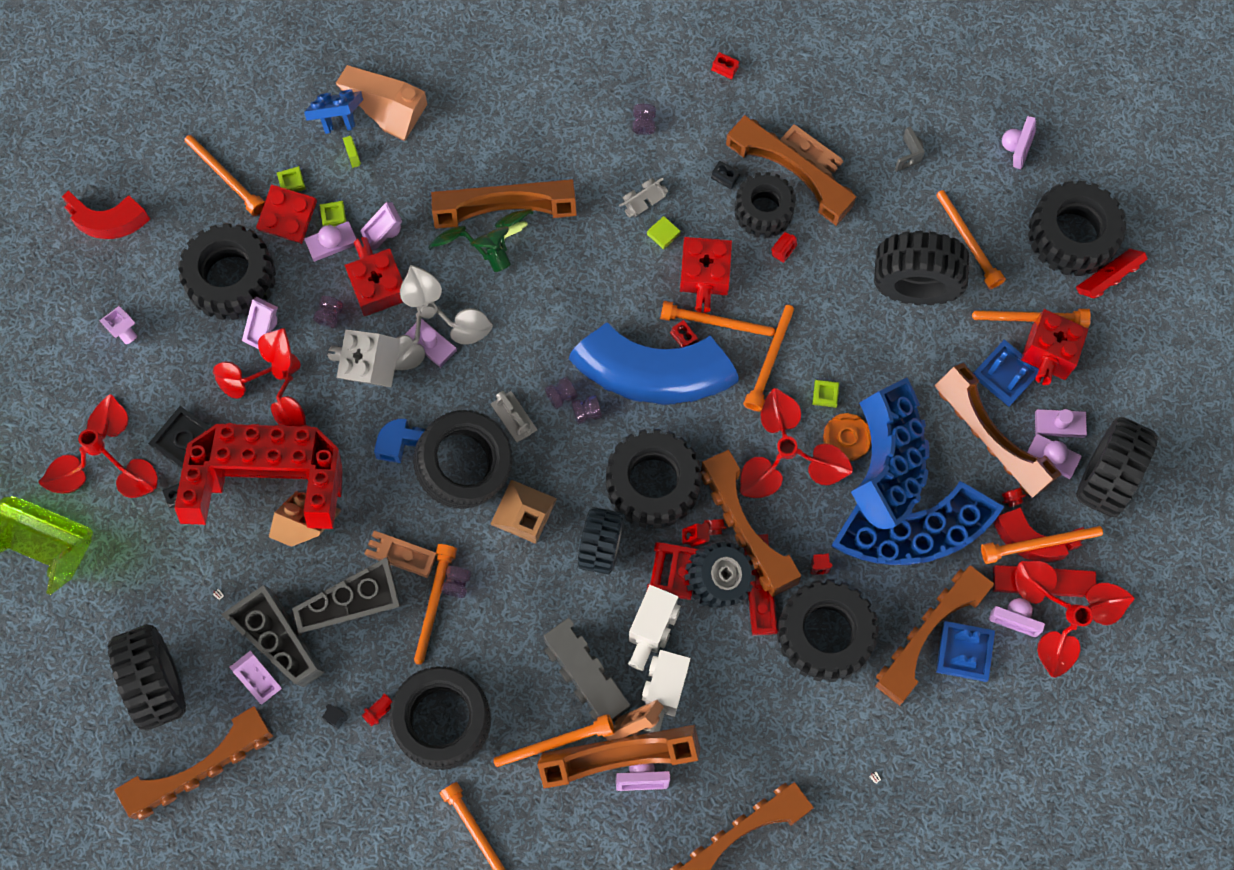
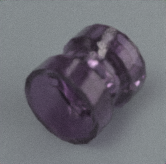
[632,103,656,135]
[313,296,344,328]
[544,376,578,409]
[571,395,602,425]
[441,566,472,598]

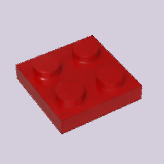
[256,184,317,244]

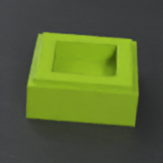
[343,136,361,168]
[277,166,306,192]
[319,201,347,227]
[647,216,681,250]
[812,380,839,408]

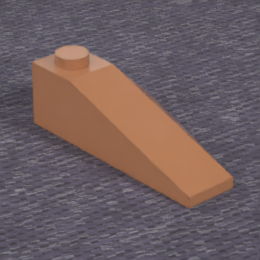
[336,65,427,141]

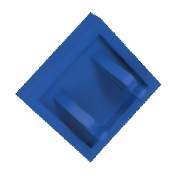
[304,89,363,134]
[973,339,1039,407]
[936,621,995,682]

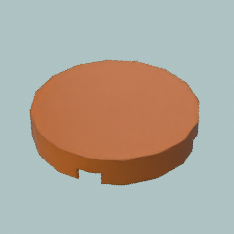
[823,413,871,462]

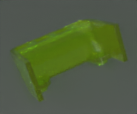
[0,497,93,595]

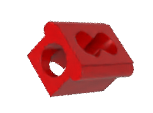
[711,52,740,80]
[771,232,797,263]
[670,320,699,348]
[682,522,710,548]
[810,553,833,575]

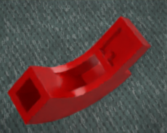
[61,190,150,239]
[993,507,1084,562]

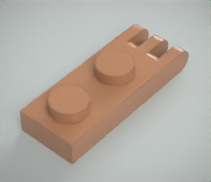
[780,124,843,175]
[364,531,437,578]
[605,700,664,741]

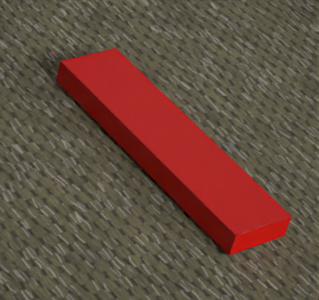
[743,534,778,636]
[993,565,1096,597]

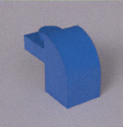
[374,419,425,463]

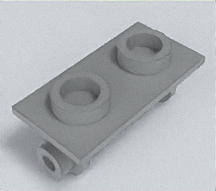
[619,177,668,218]
[490,391,537,443]

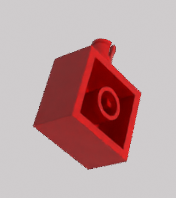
[345,237,403,317]
[680,237,732,313]
[1021,309,1089,385]

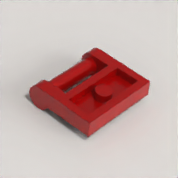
[646,542,698,600]

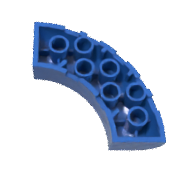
[569,322,739,405]
[851,378,929,529]
[831,481,1004,565]

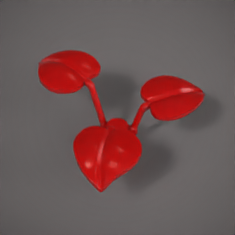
[213,328,307,427]
[740,388,853,498]
[38,394,158,498]
[1015,561,1134,678]

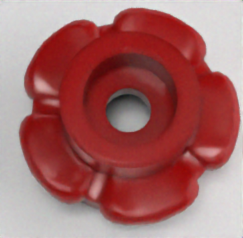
[1002,487,1026,507]
[704,519,727,535]

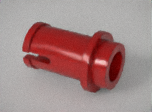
[361,694,393,727]

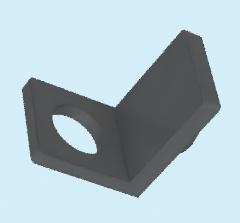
[895,126,925,172]

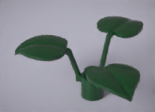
[428,209,534,272]

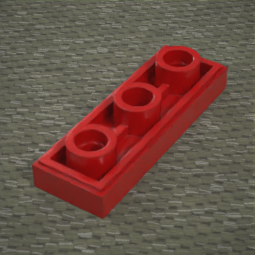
[1076,249,1147,298]

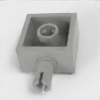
[328,330,400,387]

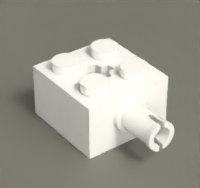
[628,585,681,671]
[642,650,690,733]

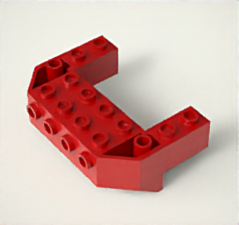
[174,423,343,529]

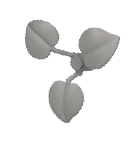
[395,265,493,370]

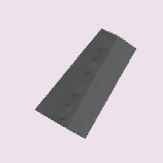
[292,557,401,633]
[221,585,325,687]
[544,618,630,722]

